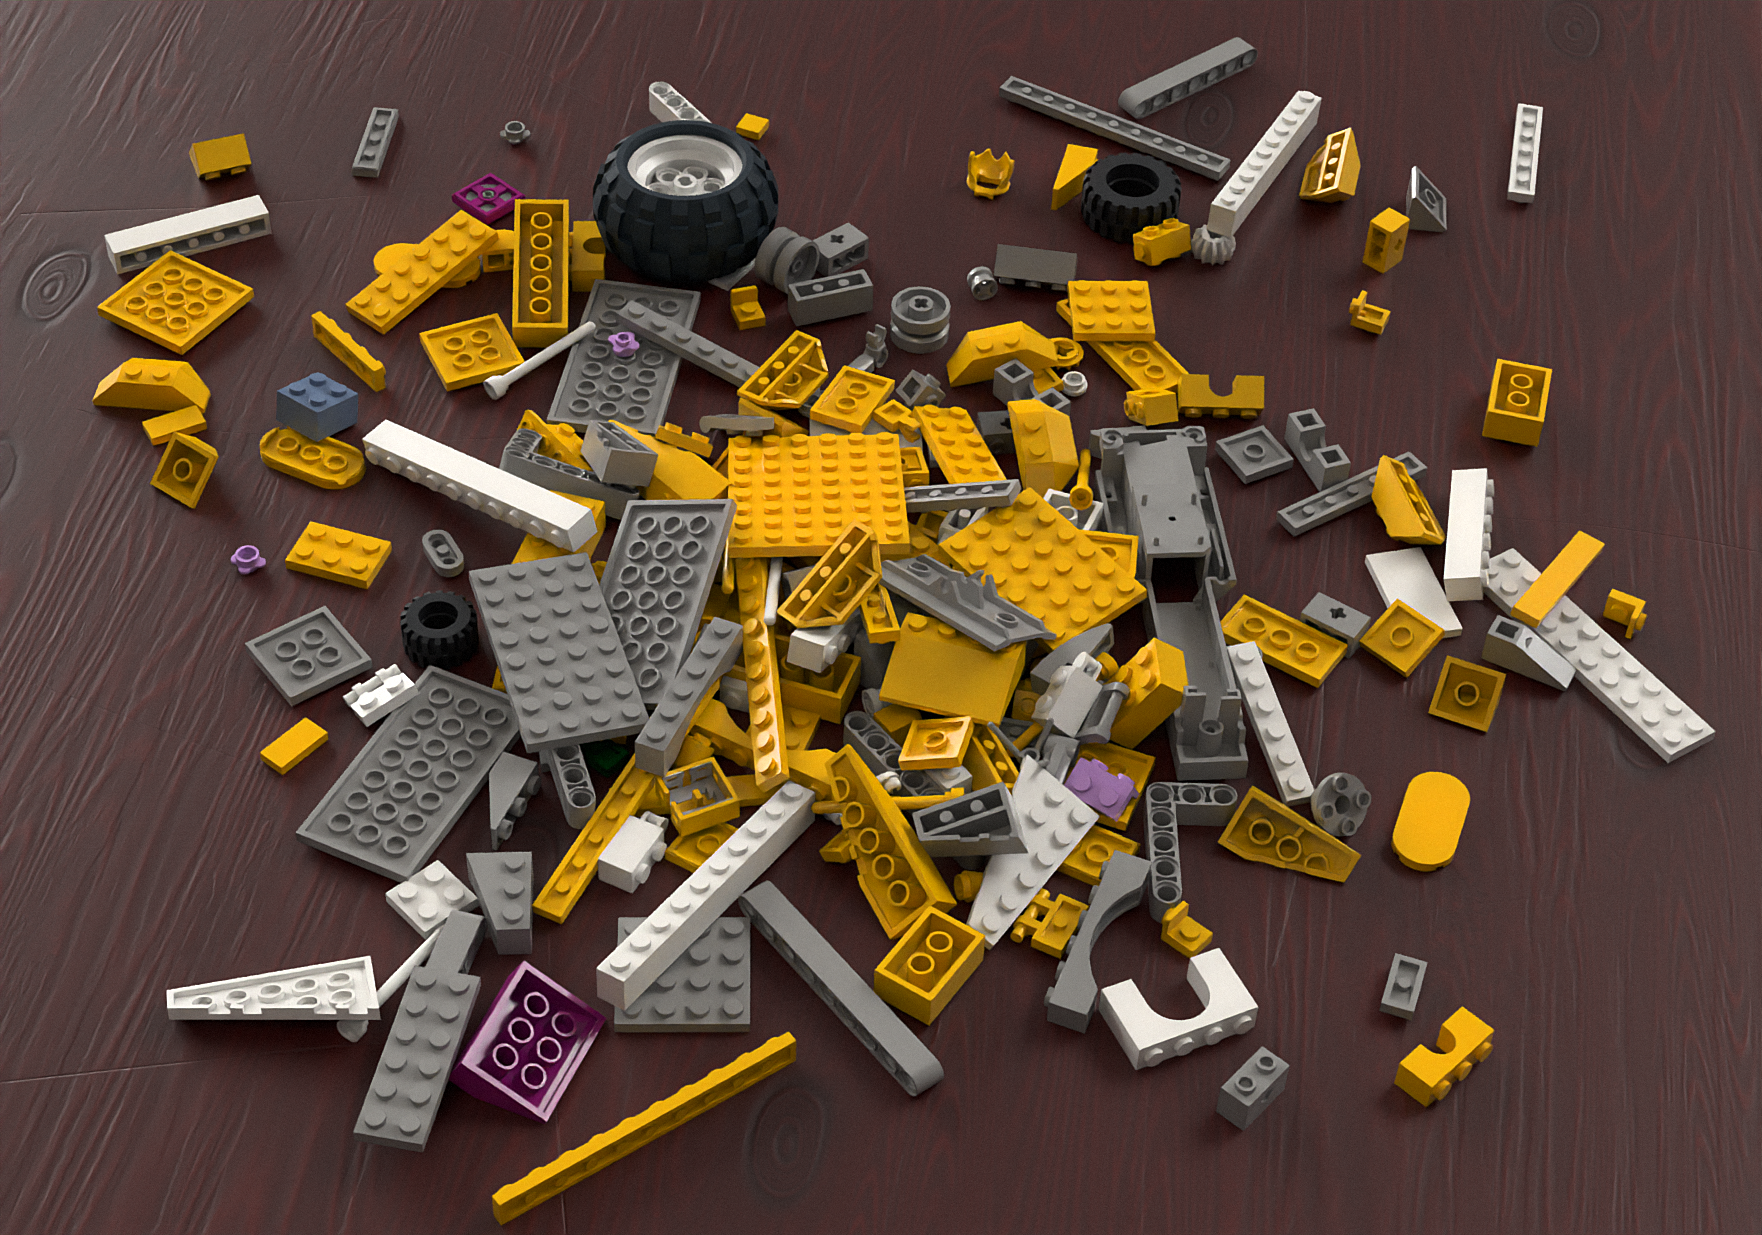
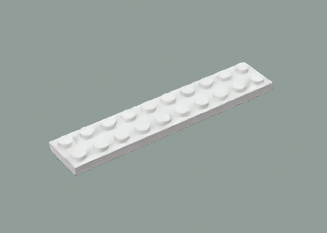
[1483,548,1716,763]

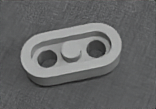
[422,530,464,577]

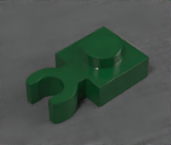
[579,739,630,778]

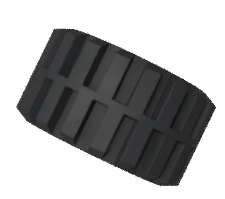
[400,590,479,670]

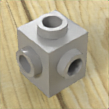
[895,369,946,411]

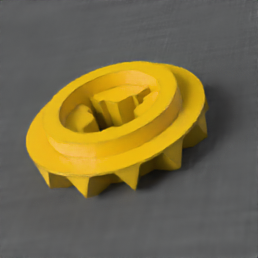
[1049,337,1084,370]

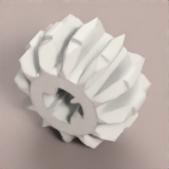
[1191,224,1236,266]

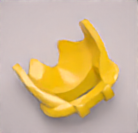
[966,148,1015,200]

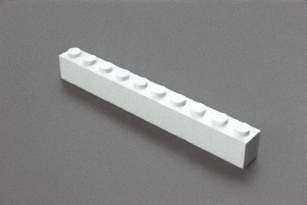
[1207,91,1322,238]
[362,420,598,553]
[596,780,815,1011]

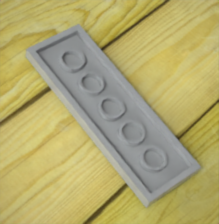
[353,966,481,1152]

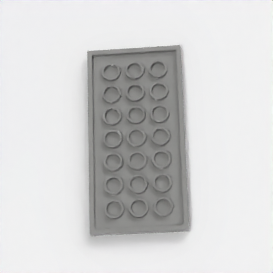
[547,279,701,440]
[599,499,737,710]
[469,552,649,753]
[296,665,521,883]

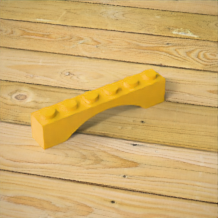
[688,698,836,801]

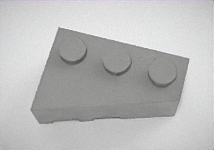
[580,420,658,489]
[912,782,1029,857]
[466,852,534,955]

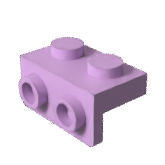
[1064,757,1139,822]

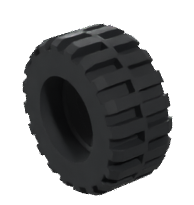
[1081,153,1182,244]

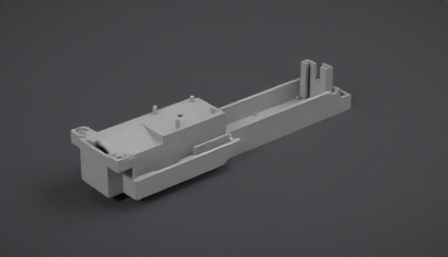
[1094,426,1249,781]

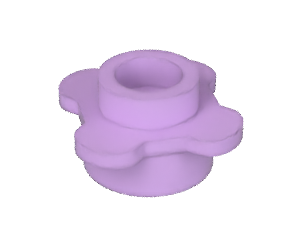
[608,332,639,357]
[231,545,266,574]

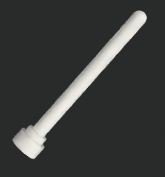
[483,321,595,400]
[764,557,783,626]
[337,925,444,1042]

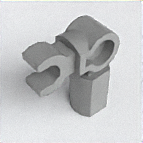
[848,324,889,373]

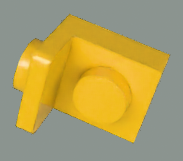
[730,285,766,330]
[1603,589,1647,639]
[1161,901,1213,959]

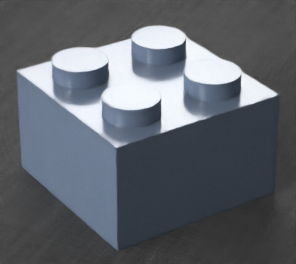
[276,372,358,442]

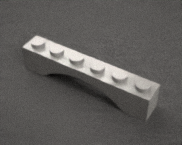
[635,617,743,777]
[1044,850,1152,1033]

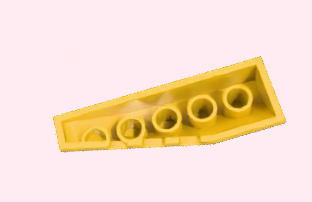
[608,420,733,500]
[824,744,957,940]

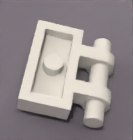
[343,664,420,727]

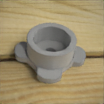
[500,121,531,144]

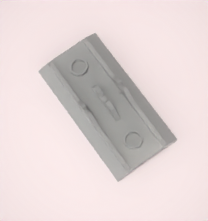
[878,554,1057,651]

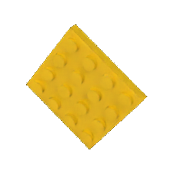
[97,250,254,355]

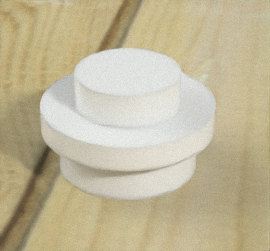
[1061,371,1088,396]

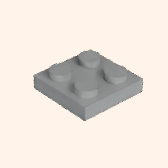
[1215,425,1294,484]

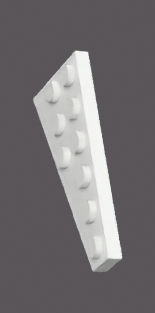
[966,754,1100,950]
[166,956,381,1020]

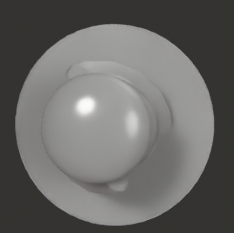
[1310,772,1371,836]

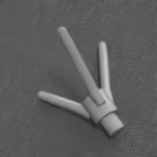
[987,718,1054,767]

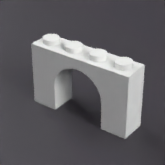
[1099,948,1258,1070]

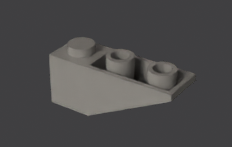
[1481,615,1576,692]
[489,752,541,850]

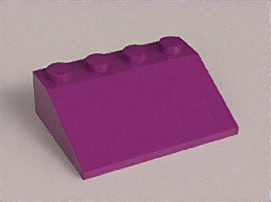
[448,961,606,1124]

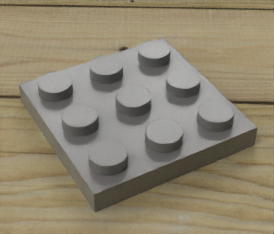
[245,606,372,706]

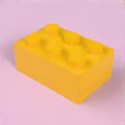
[1482,359,1552,447]
[1102,638,1189,750]
[873,905,985,1026]

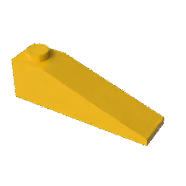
[1218,785,1361,883]

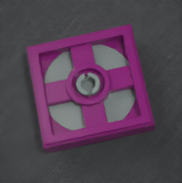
[452,173,526,225]

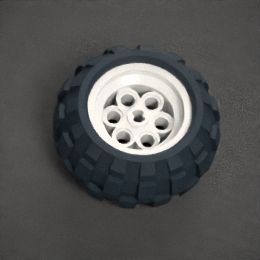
[593,120,778,283]

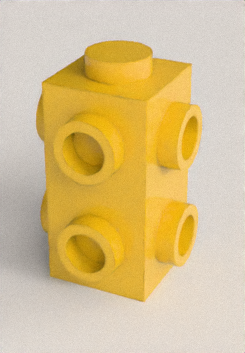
[1133,218,1191,266]

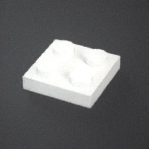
[385,860,479,940]

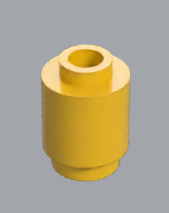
[672,732,715,770]

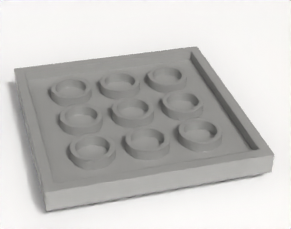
[614,917,750,1032]

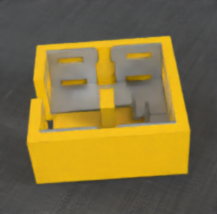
[655,756,740,837]

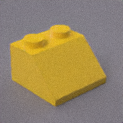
[189,133,252,181]

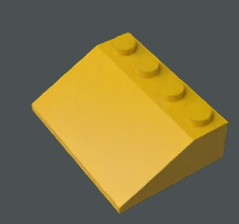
[879,612,1026,728]

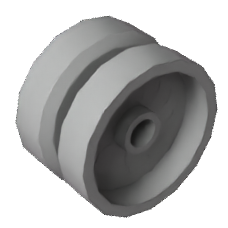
[754,227,820,294]
[890,286,951,354]

